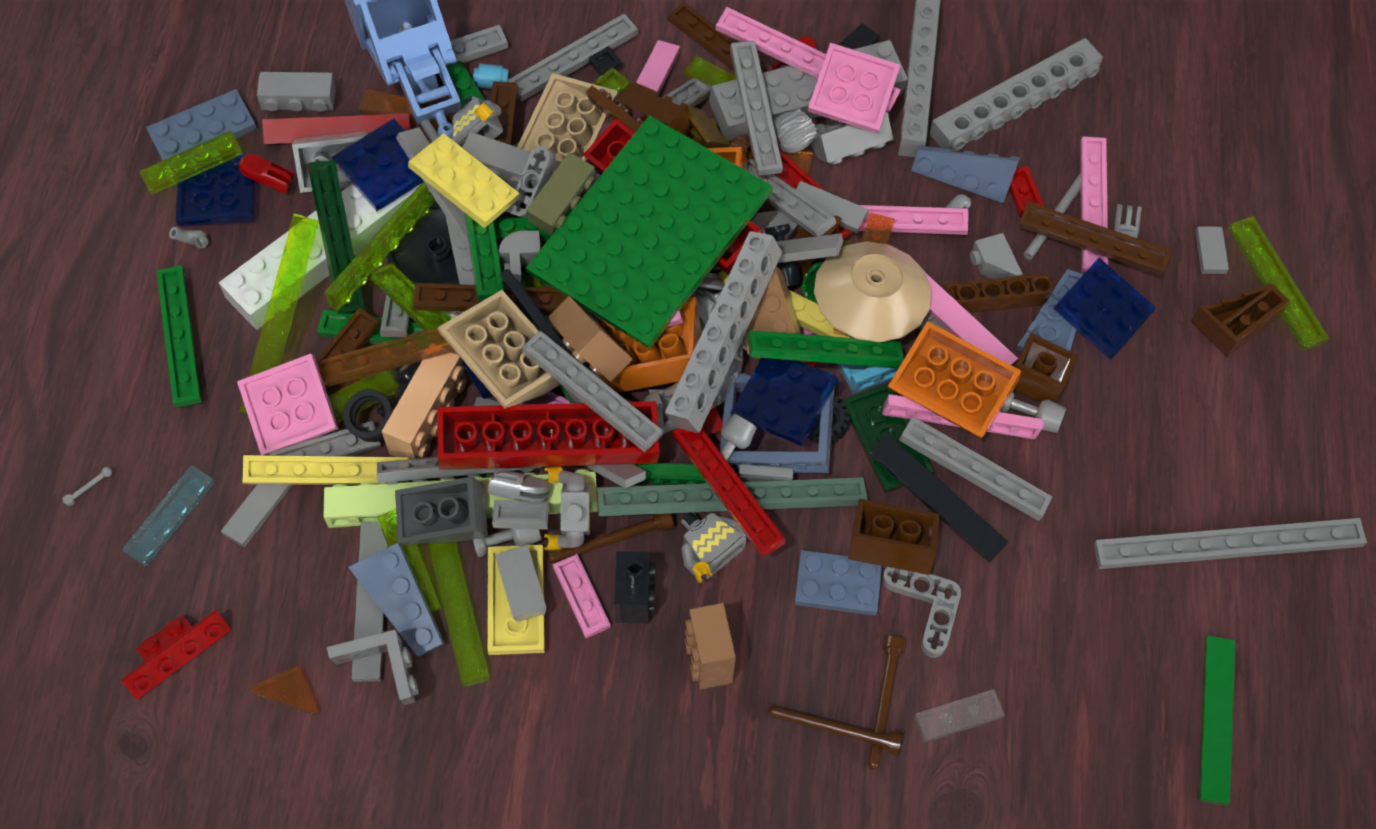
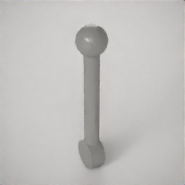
[63,467,112,506]

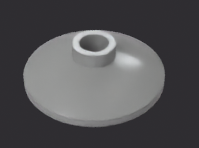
[698,273,725,291]

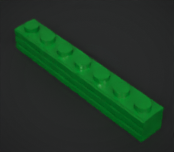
[633,463,734,486]

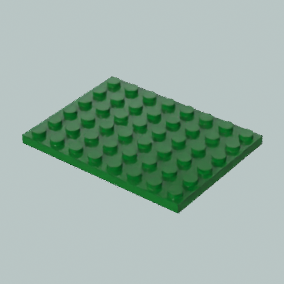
[526,115,773,349]

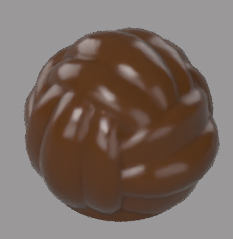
[729,136,753,161]

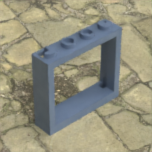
[720,373,835,473]

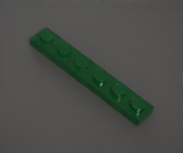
[307,160,365,314]

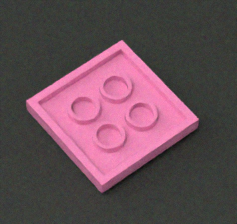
[807,43,900,134]
[237,354,339,456]

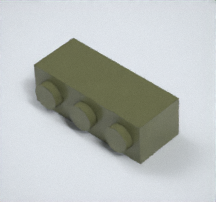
[526,152,596,236]

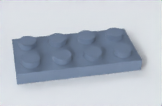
[146,89,257,168]

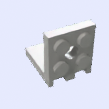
[327,630,419,705]

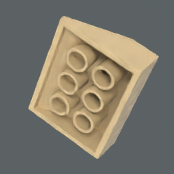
[517,73,620,163]
[438,290,561,408]

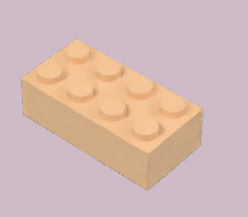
[382,344,467,459]

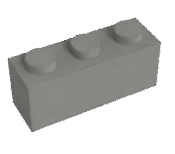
[257,72,336,112]

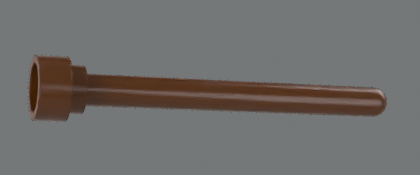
[547,513,674,564]
[868,635,906,770]
[768,706,904,756]

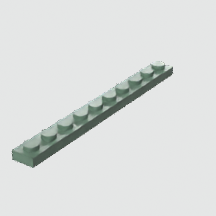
[597,477,868,516]

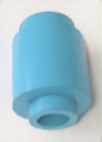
[473,64,509,89]

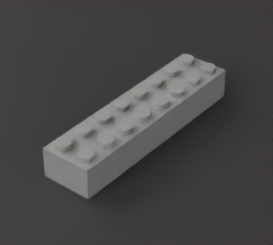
[709,40,908,141]

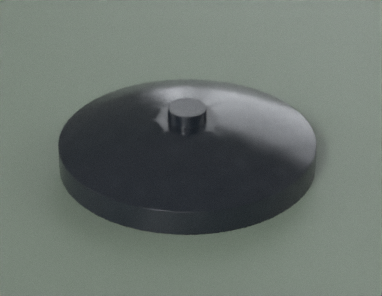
[386,202,460,290]

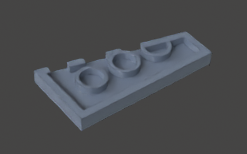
[911,146,1020,203]
[1016,269,1092,352]
[348,543,445,656]

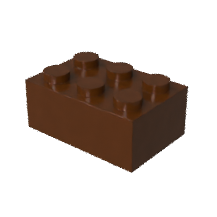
[848,499,940,575]

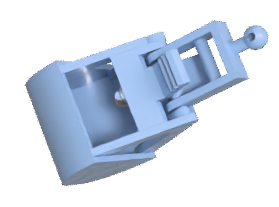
[345,0,461,138]

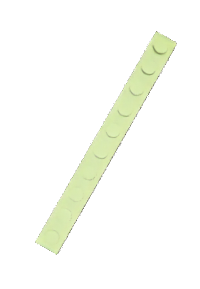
[324,469,598,528]

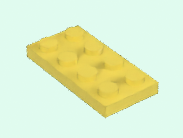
[408,133,520,228]
[488,545,545,655]

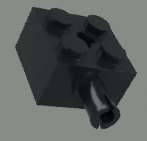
[614,551,656,624]

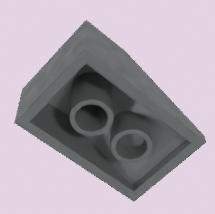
[395,477,488,545]

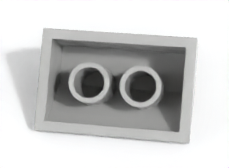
[811,111,893,164]
[292,131,373,193]

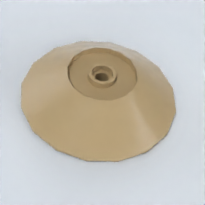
[814,241,931,343]

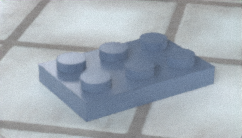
[794,550,882,616]

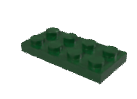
[842,383,934,493]

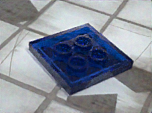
[332,118,424,212]
[176,155,255,226]
[1053,257,1156,360]
[730,358,838,446]

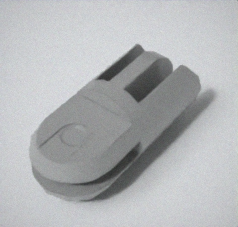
[1114,204,1142,238]
[488,469,549,502]

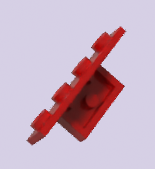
[120,610,231,700]

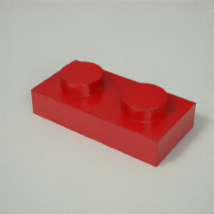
[1009,166,1044,216]

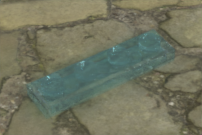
[122,465,215,567]

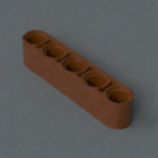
[939,274,1054,314]

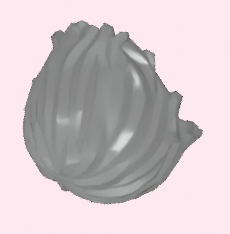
[773,108,818,153]

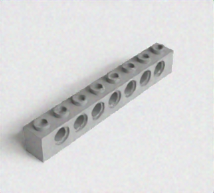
[898,0,940,157]
[929,38,1103,151]
[665,231,782,433]

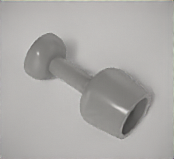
[1000,392,1066,433]
[720,414,757,461]
[473,528,542,558]

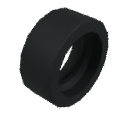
[343,389,396,442]

